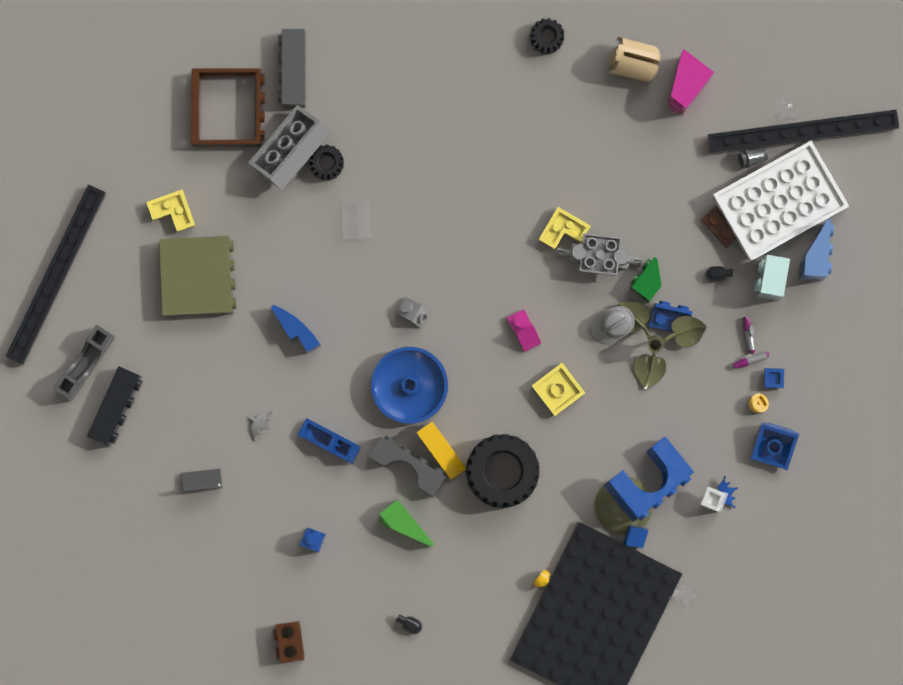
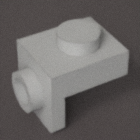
[396,297,430,328]

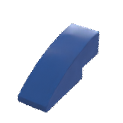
[271,305,321,353]
[298,418,361,464]

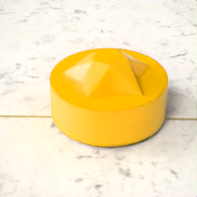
[748,394,769,414]
[533,570,550,588]

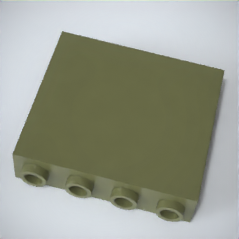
[159,236,236,317]

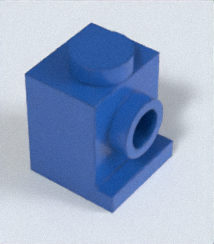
[300,528,326,552]

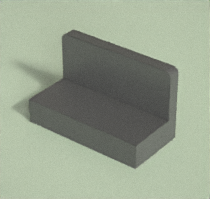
[182,468,223,492]

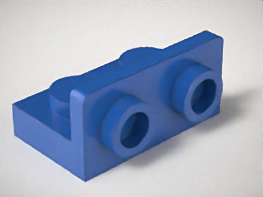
[649,301,693,333]

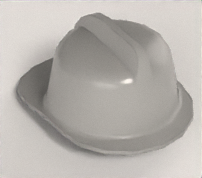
[591,306,635,344]

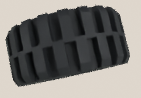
[466,434,540,508]

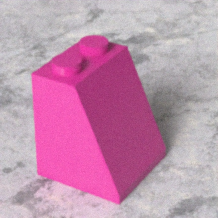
[668,49,714,115]

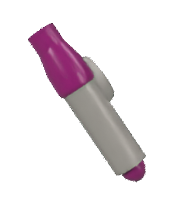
[743,316,756,354]
[733,351,770,369]

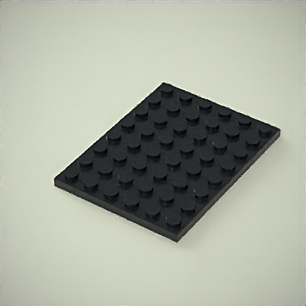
[510,522,682,685]

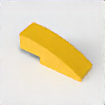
[417,421,466,480]

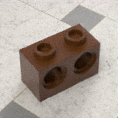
[273,621,305,663]

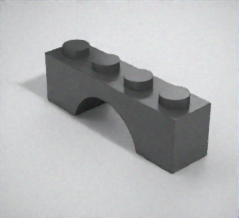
[53,324,115,400]
[368,436,446,497]

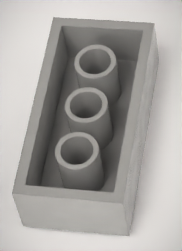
[248,105,331,190]

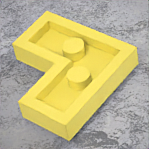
[146,189,196,232]
[539,207,591,250]

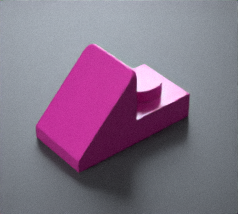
[507,309,541,352]

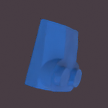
[750,422,799,471]

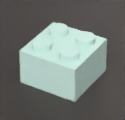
[754,255,790,301]

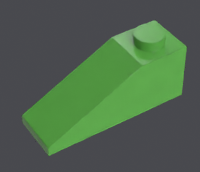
[379,499,434,547]

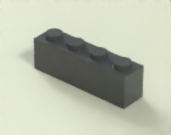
[278,29,306,108]

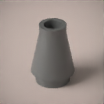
[738,149,768,168]

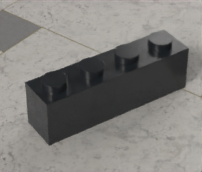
[87,366,143,446]

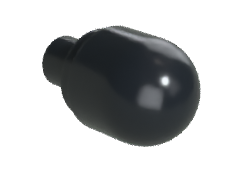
[706,266,733,281]
[396,614,422,634]

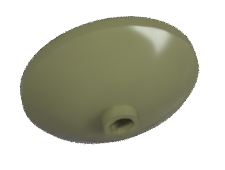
[595,477,653,534]

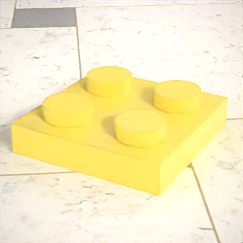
[532,363,585,416]

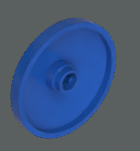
[371,347,448,424]

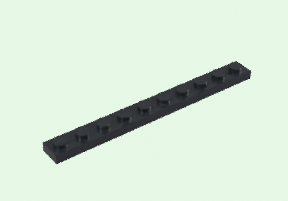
[707,109,900,154]
[5,184,106,365]

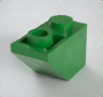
[631,257,662,303]

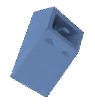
[799,219,834,281]

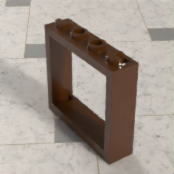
[191,68,265,147]

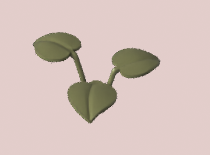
[618,301,707,389]

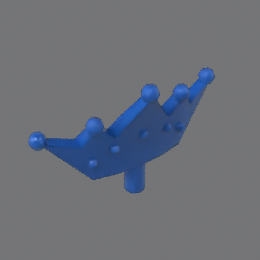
[718,476,738,508]

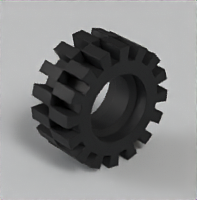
[530,18,564,55]
[309,144,344,181]

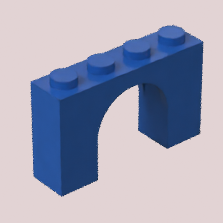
[604,436,694,522]

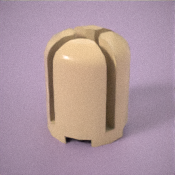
[608,37,661,83]

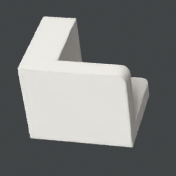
[701,487,728,512]

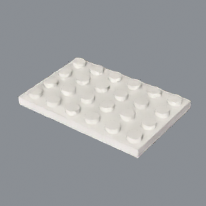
[712,141,849,262]

